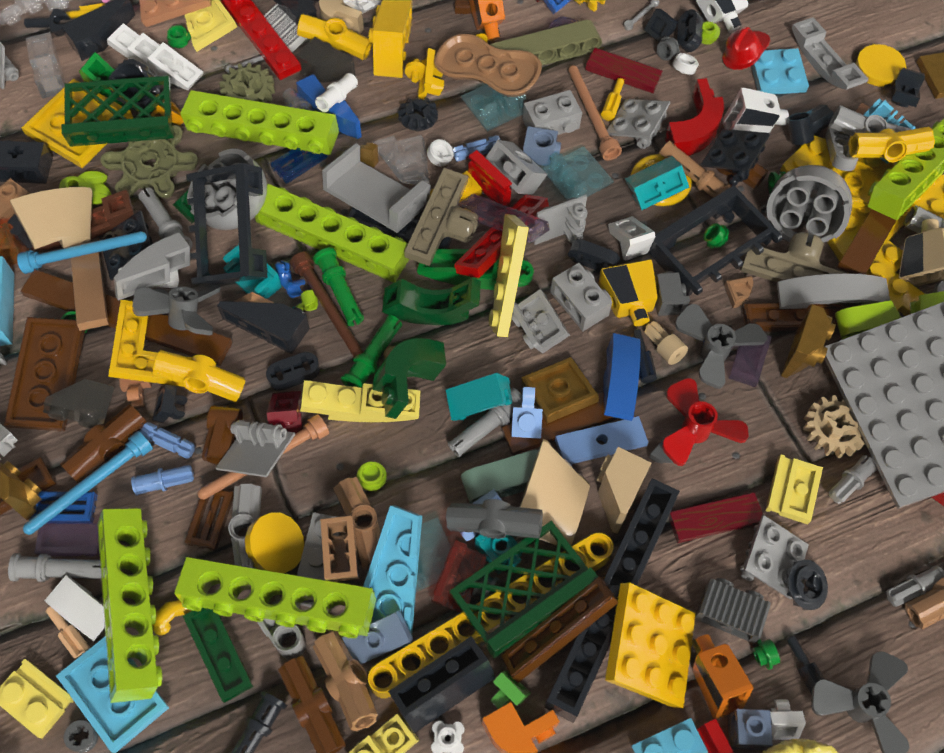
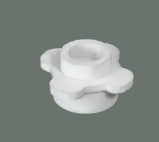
[431,721,465,753]

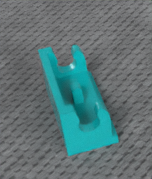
[625,156,689,210]
[223,245,282,299]
[446,373,512,421]

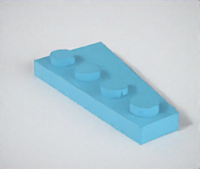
[363,505,422,647]

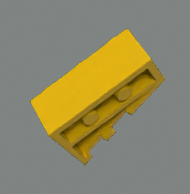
[369,0,412,78]

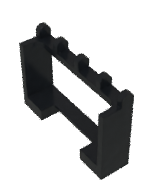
[186,163,268,285]
[648,185,782,296]

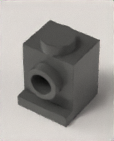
[655,271,690,316]

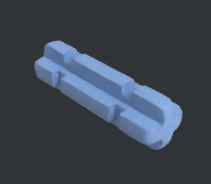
[453,135,501,161]
[140,422,196,459]

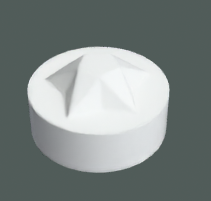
[673,53,699,75]
[427,139,454,167]

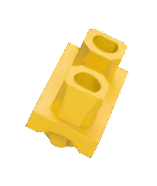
[405,48,444,100]

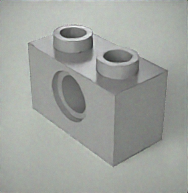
[486,140,547,195]

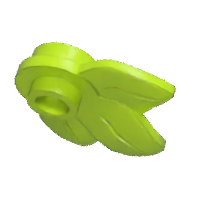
[59,171,112,209]

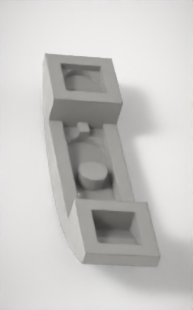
[792,17,869,90]
[777,274,890,309]

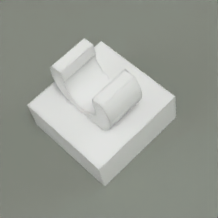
[770,699,806,740]

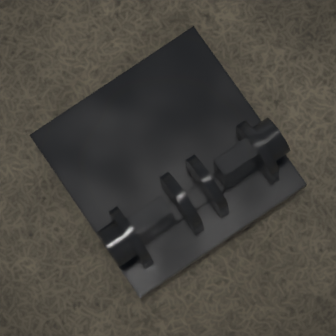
[700,129,770,182]
[99,211,153,281]

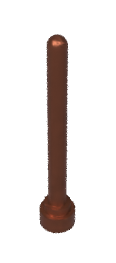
[290,251,363,358]

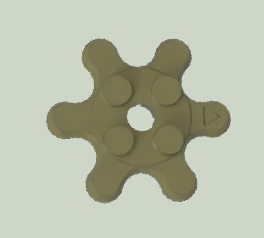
[100,125,198,199]

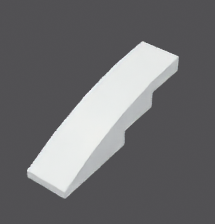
[107,24,203,90]

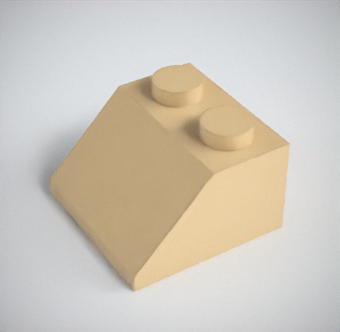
[597,447,651,534]

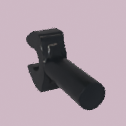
[24,9,71,36]

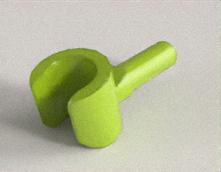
[296,290,318,311]

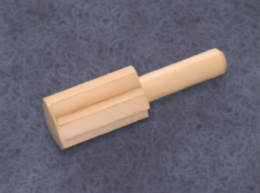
[46,606,90,660]

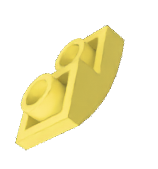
[349,713,419,753]

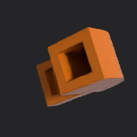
[482,702,560,753]

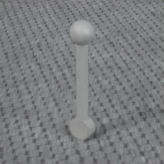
[624,0,660,31]
[225,55,264,74]

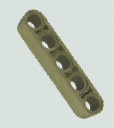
[490,20,602,66]

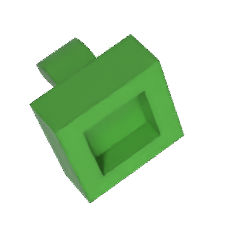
[490,670,531,709]

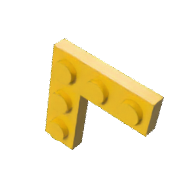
[109,300,192,387]

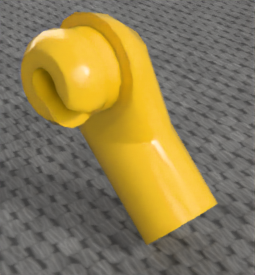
[152,600,192,635]

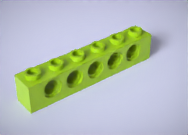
[180,90,339,155]
[868,119,944,220]
[255,184,410,283]
[97,508,162,703]
[174,557,376,638]

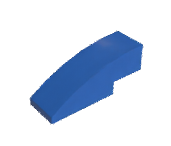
[296,74,362,139]
[603,333,640,421]

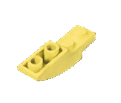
[300,380,420,422]

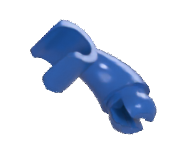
[275,261,305,298]

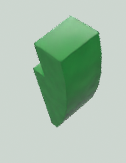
[417,249,499,290]

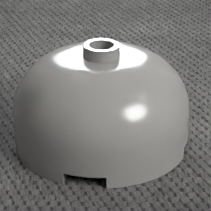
[187,149,267,230]
[767,165,853,246]

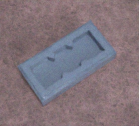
[342,610,413,664]

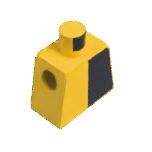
[598,260,657,327]

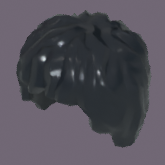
[108,59,161,110]

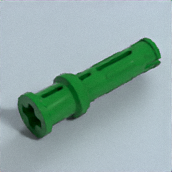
[313,247,364,326]
[341,315,403,388]

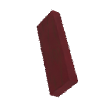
[585,48,663,94]
[668,492,763,543]

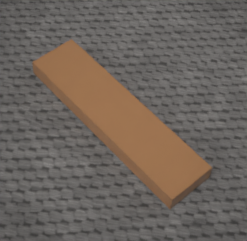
[71,252,109,331]

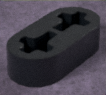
[677,9,703,53]
[568,239,620,272]
[266,352,320,391]

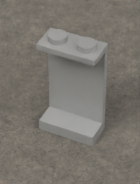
[322,143,430,233]

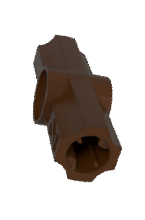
[60,404,147,483]
[278,656,346,753]

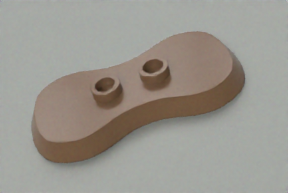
[434,34,542,97]

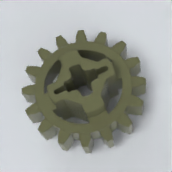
[219,63,275,103]

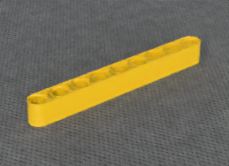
[368,533,613,698]

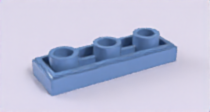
[555,416,648,464]

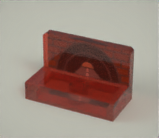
[430,540,486,613]

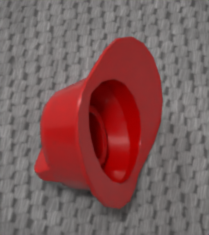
[722,27,770,70]

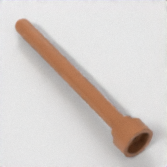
[568,65,622,161]
[197,414,329,500]

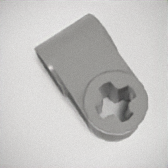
[257,595,306,659]

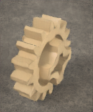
[803,395,865,458]

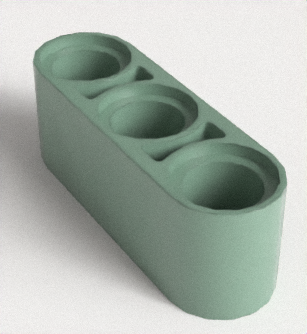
[461,450,539,504]

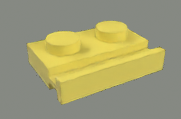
[765,454,823,525]
[0,659,74,739]

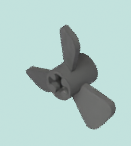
[132,284,220,335]
[675,304,767,389]
[811,652,909,753]

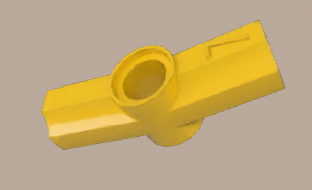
[297,14,373,60]
[848,127,935,162]
[152,350,246,402]

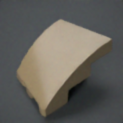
[10,187,93,249]
[520,439,590,545]

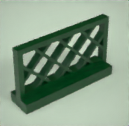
[62,76,174,147]
[449,521,598,658]

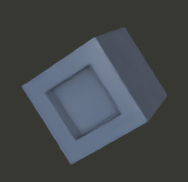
[523,126,561,167]
[728,709,773,750]

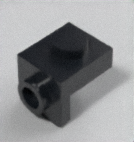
[891,68,925,107]

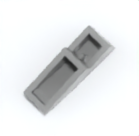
[114,232,190,300]

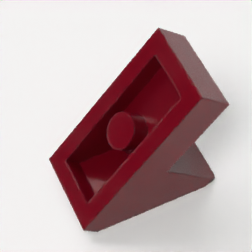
[267,391,303,433]

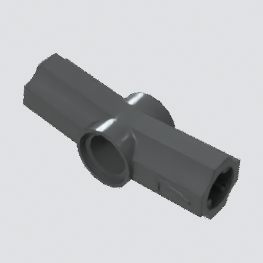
[446,499,543,539]

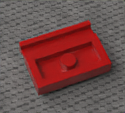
[468,150,512,211]

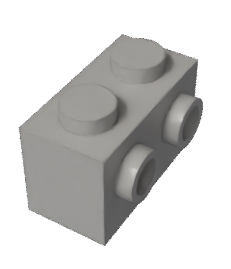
[522,90,582,135]
[551,263,612,332]

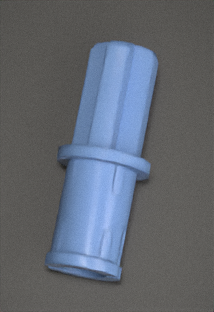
[131,465,194,495]

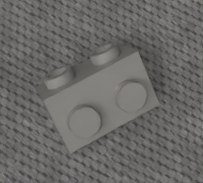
[511,289,570,354]

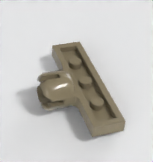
[404,168,478,266]
[741,232,848,282]

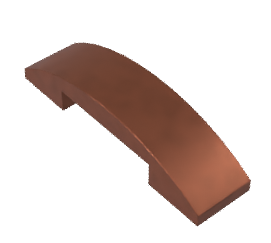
[31,189,134,250]

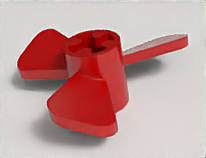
[662,378,749,466]

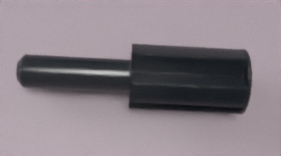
[633,329,657,384]
[787,635,824,695]

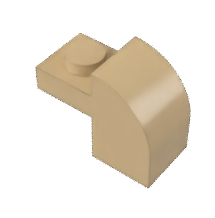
[319,0,364,34]

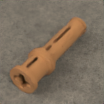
[659,141,732,198]

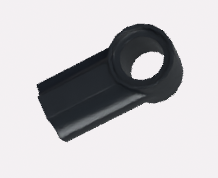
[788,105,834,145]

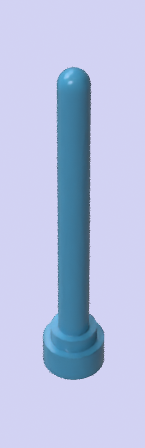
[17,231,147,274]
[23,431,153,535]

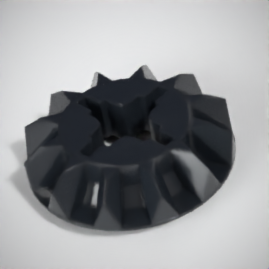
[398,96,438,131]
[784,560,828,610]

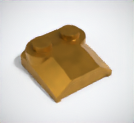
[781,304,835,378]
[0,460,42,521]

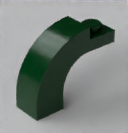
[382,277,481,325]
[373,338,446,419]

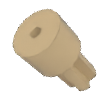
[644,321,688,365]

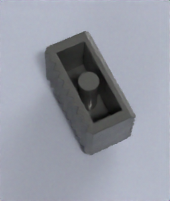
[695,578,771,644]

